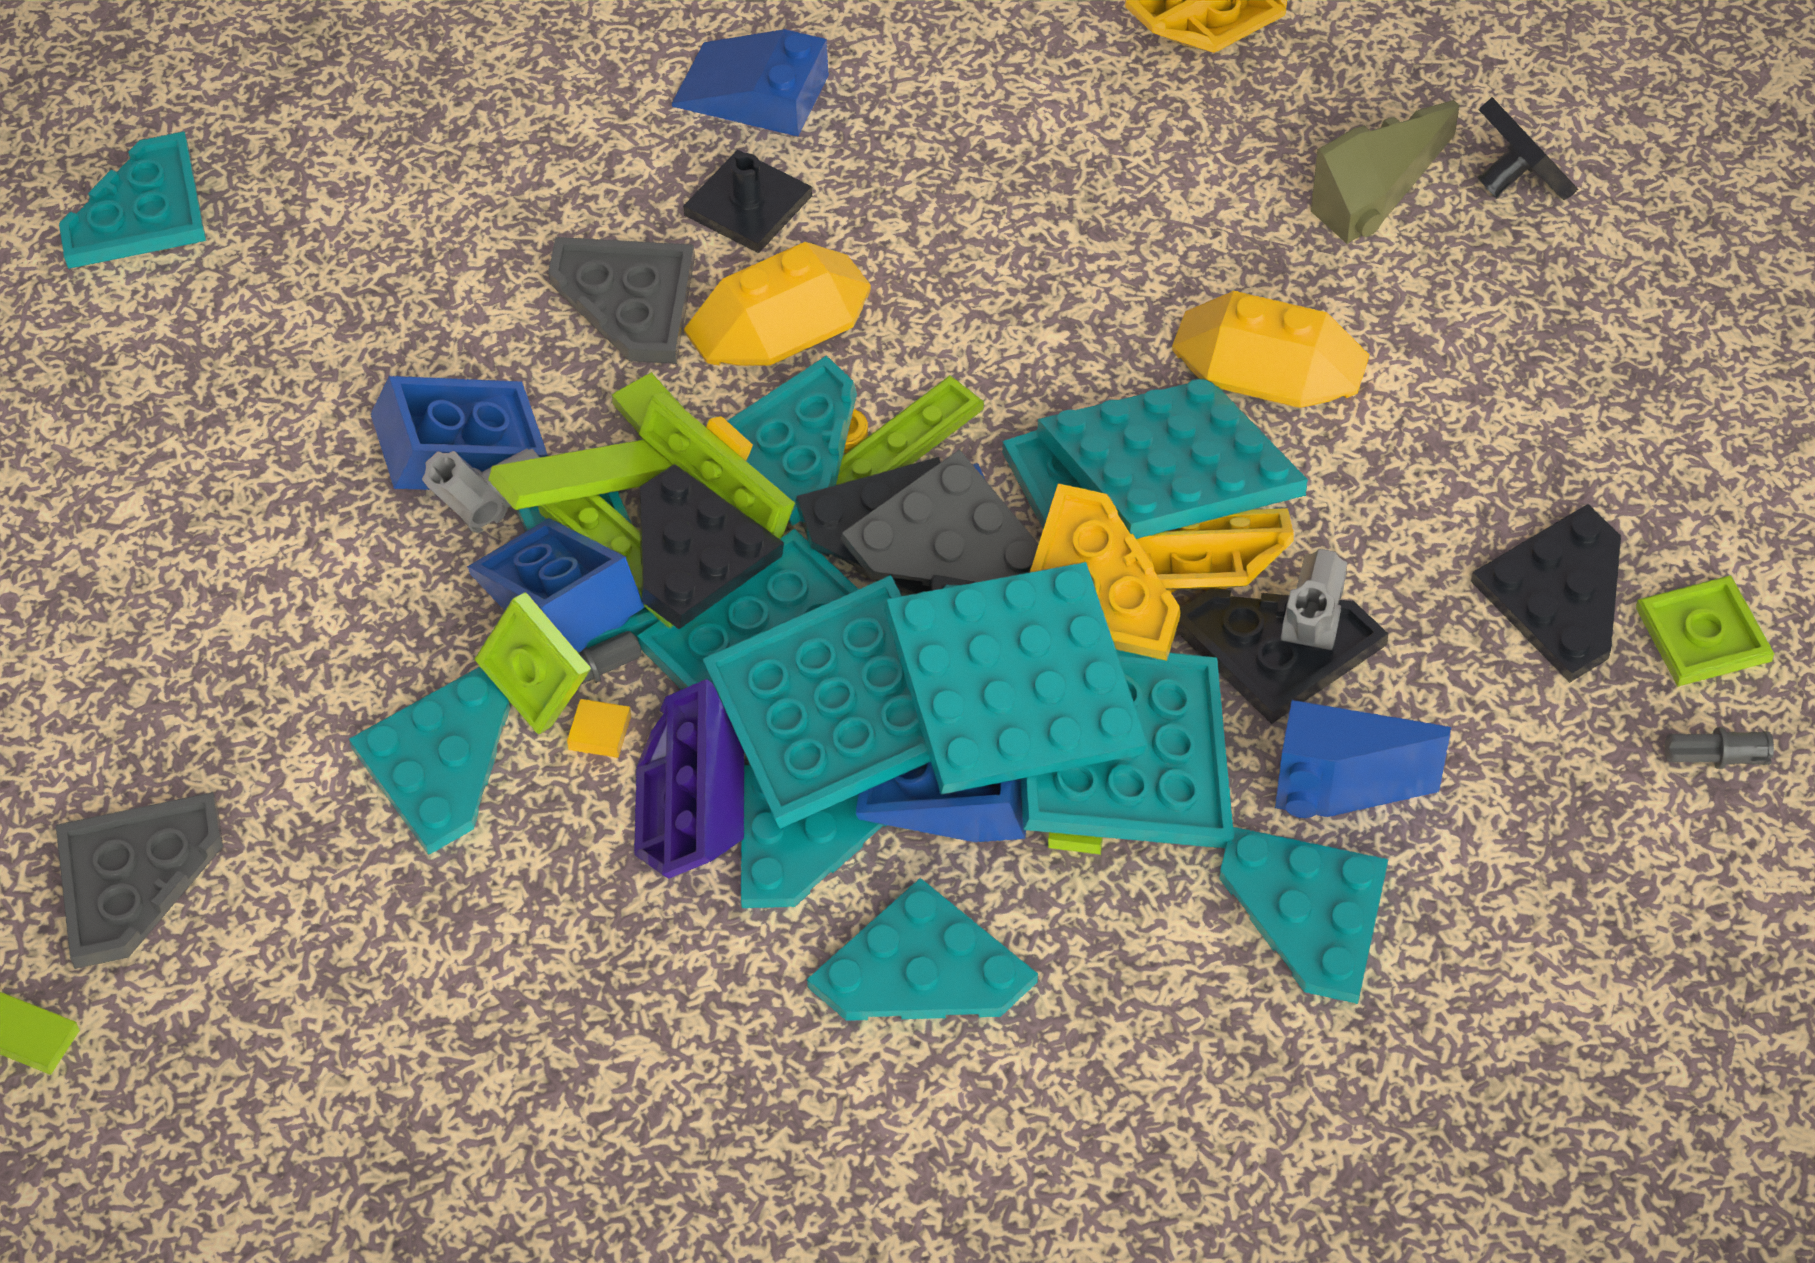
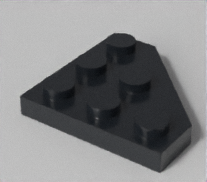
[796,457,941,595]
[639,464,784,629]
[1471,504,1621,683]
[1176,588,1389,724]

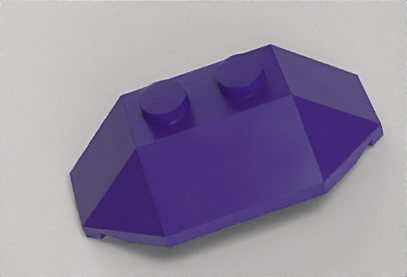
[634,679,744,879]

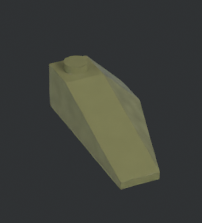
[1311,100,1460,244]

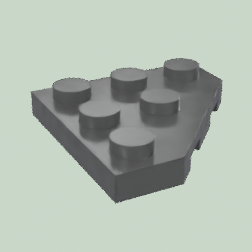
[548,237,695,364]
[840,449,1039,586]
[56,792,223,969]

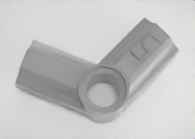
[422,449,540,533]
[1281,549,1348,650]

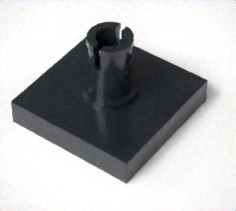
[1477,97,1579,200]
[683,150,812,253]

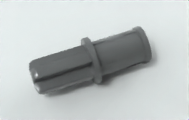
[579,631,642,684]
[1665,727,1774,769]

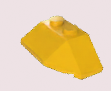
[1125,0,1287,53]
[684,242,871,366]
[1172,291,1370,408]
[1136,508,1294,593]

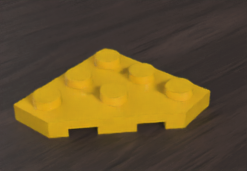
[1030,483,1180,661]

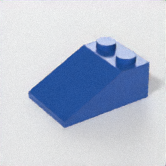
[672,29,829,137]
[370,376,548,490]
[467,518,645,653]
[1275,700,1451,818]
[856,762,1026,842]

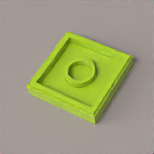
[1636,575,1775,687]
[474,592,591,735]

